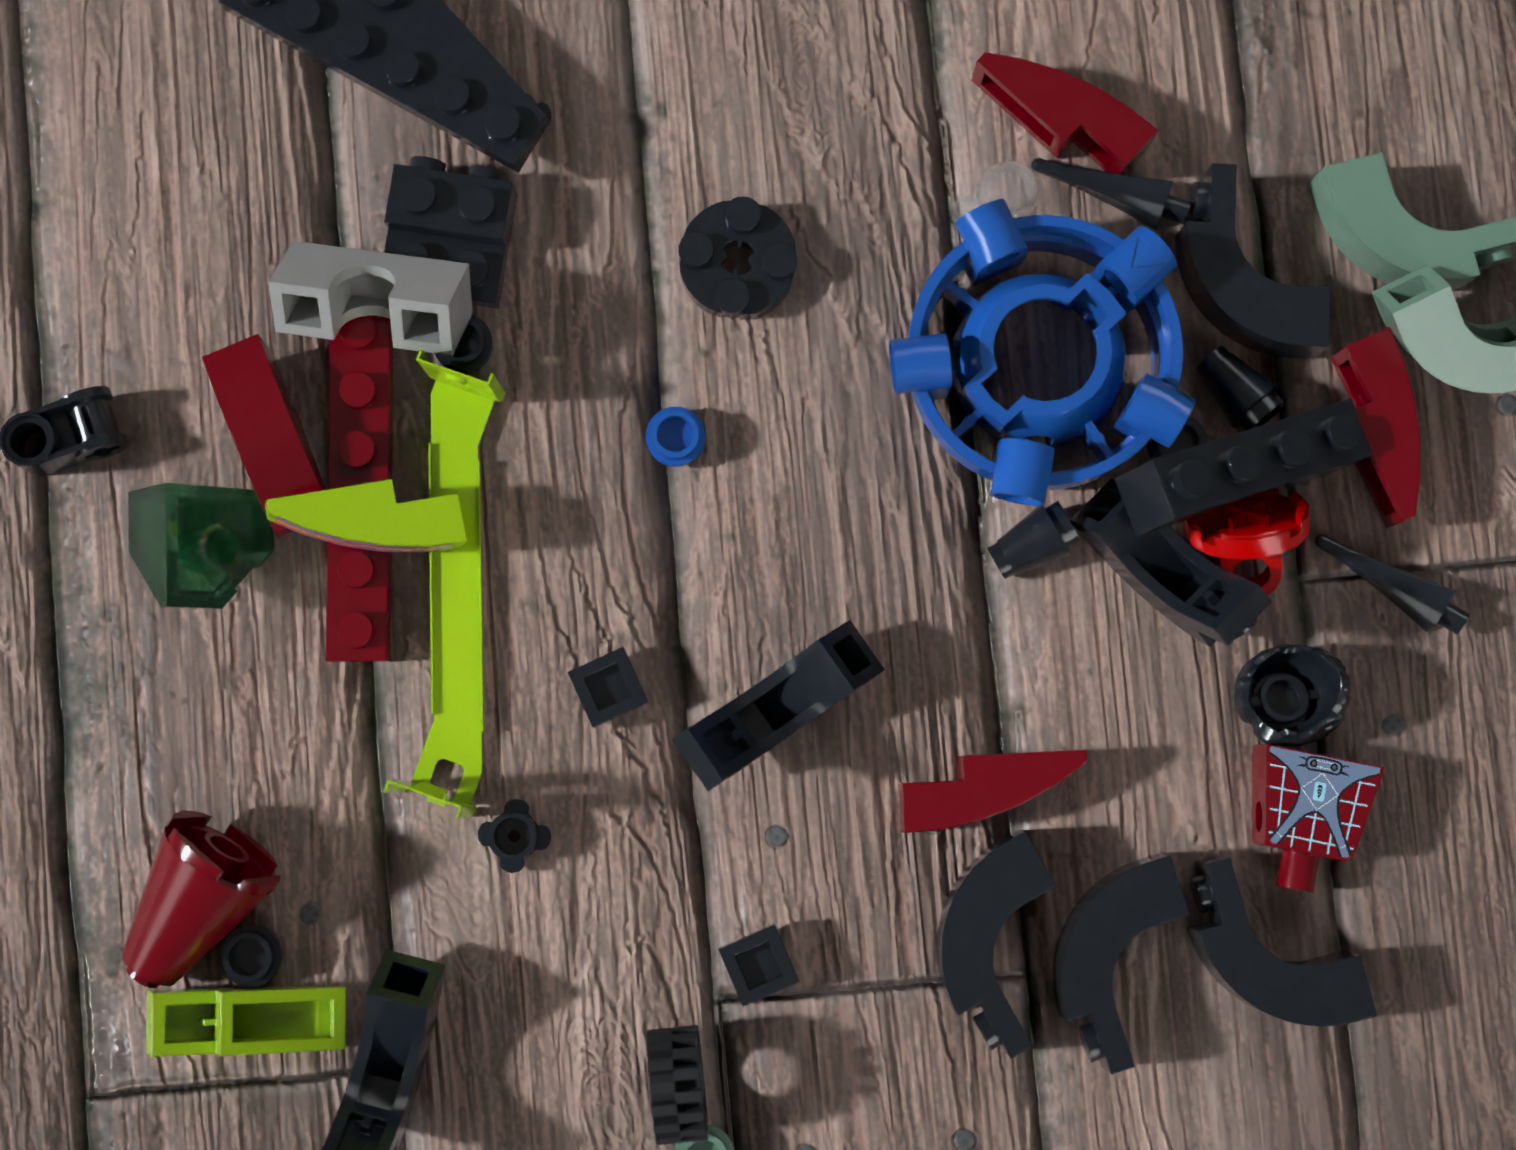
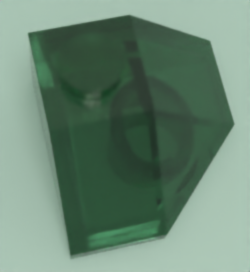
[128,483,274,610]

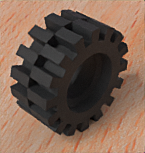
[647,1025,708,1145]

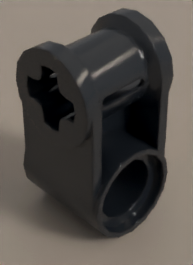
[0,386,129,476]

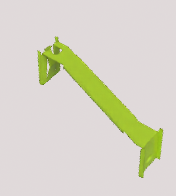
[383,348,506,818]

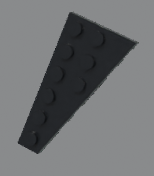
[218,0,549,173]

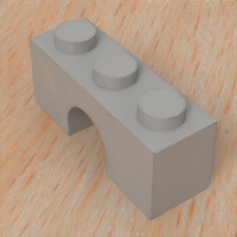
[268,241,473,356]

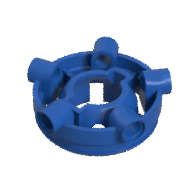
[889,199,1196,506]

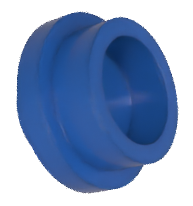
[646,407,706,467]

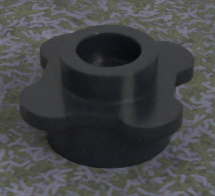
[478,799,551,873]

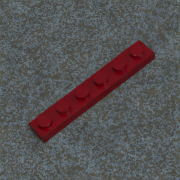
[326,315,393,663]

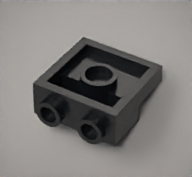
[384,156,518,309]

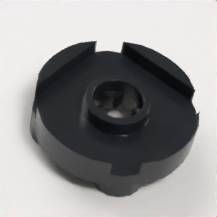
[678,196,797,320]

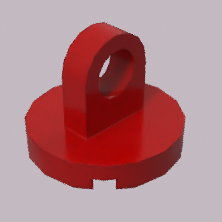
[1185,488,1310,596]

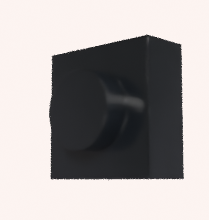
[568,647,649,728]
[718,923,800,1007]

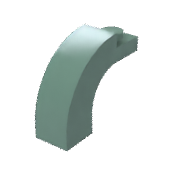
[1309,152,1516,291]
[1372,265,1516,394]

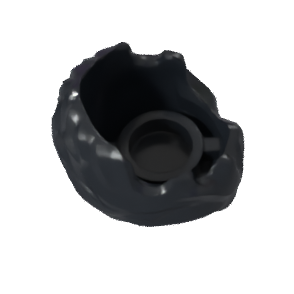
[1234,644,1351,746]

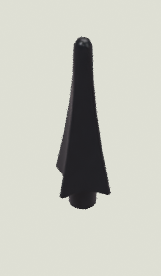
[1031,158,1191,230]
[1315,534,1470,635]

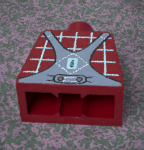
[1252,744,1384,893]

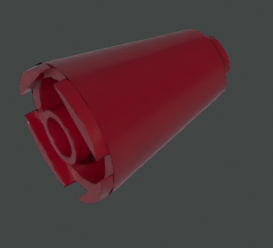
[122,810,281,988]

